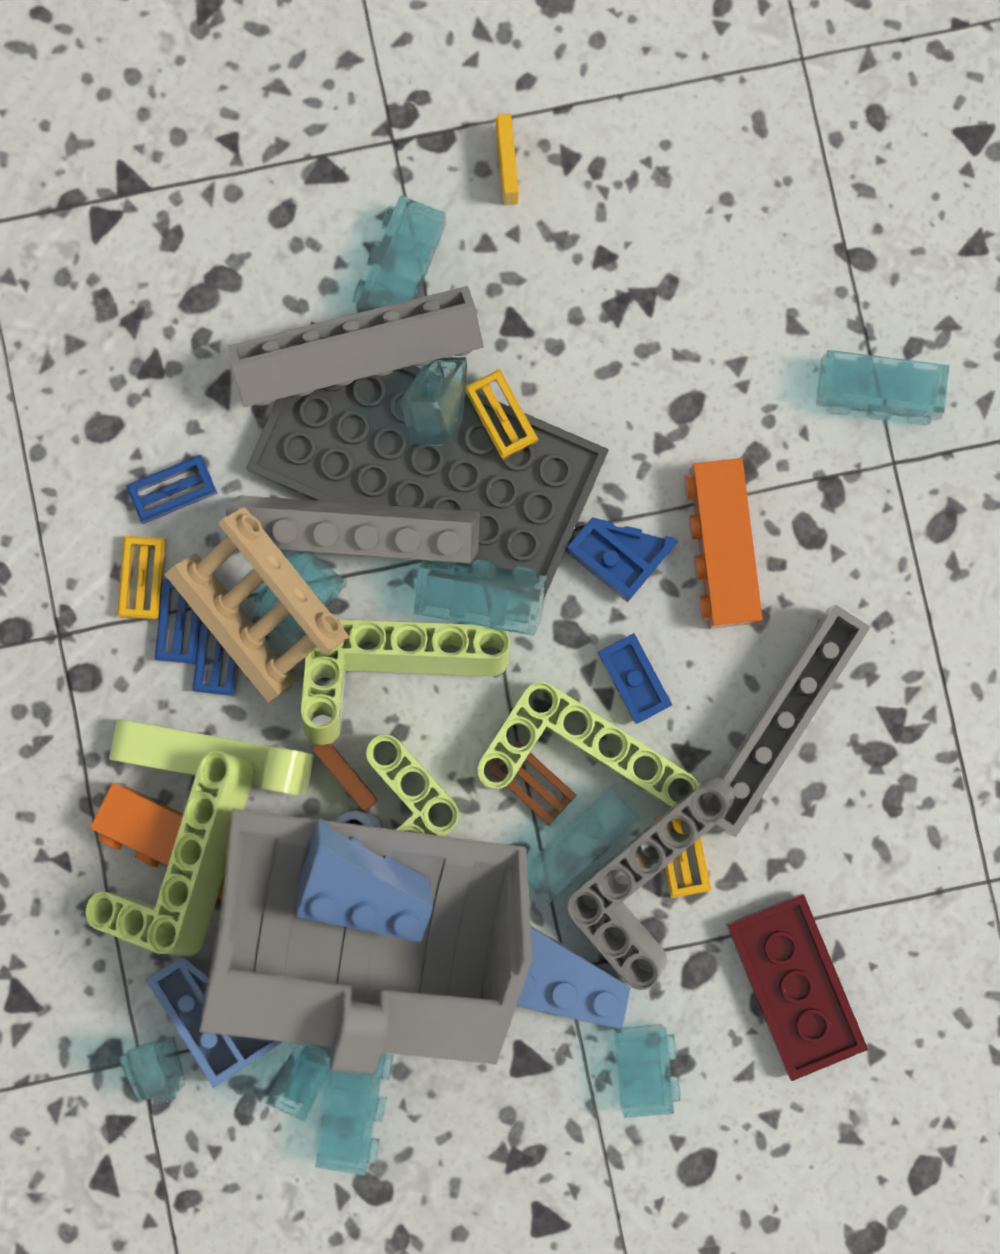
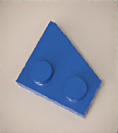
[565,517,678,603]

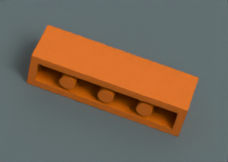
[684,458,763,629]
[90,783,225,900]

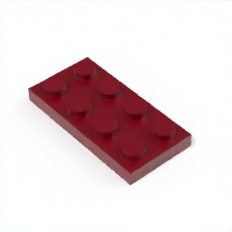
[726,893,868,1081]

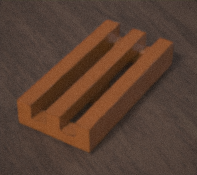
[489,740,577,825]
[311,743,377,812]

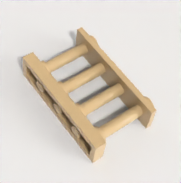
[164,507,350,703]

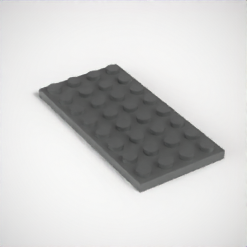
[246,322,609,599]

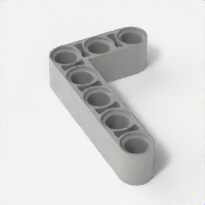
[567,777,734,990]

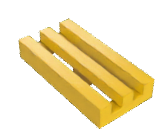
[495,114,519,205]
[464,368,538,461]
[117,536,167,620]
[654,815,711,898]

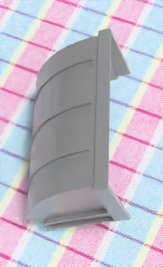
[200,809,533,1075]

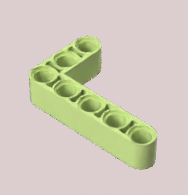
[301,619,510,745]
[477,682,698,808]
[109,719,314,795]
[366,734,460,836]
[85,751,254,957]

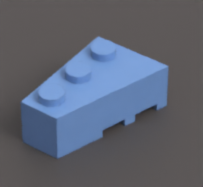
[296,818,433,942]
[517,926,631,1029]
[146,956,283,1088]

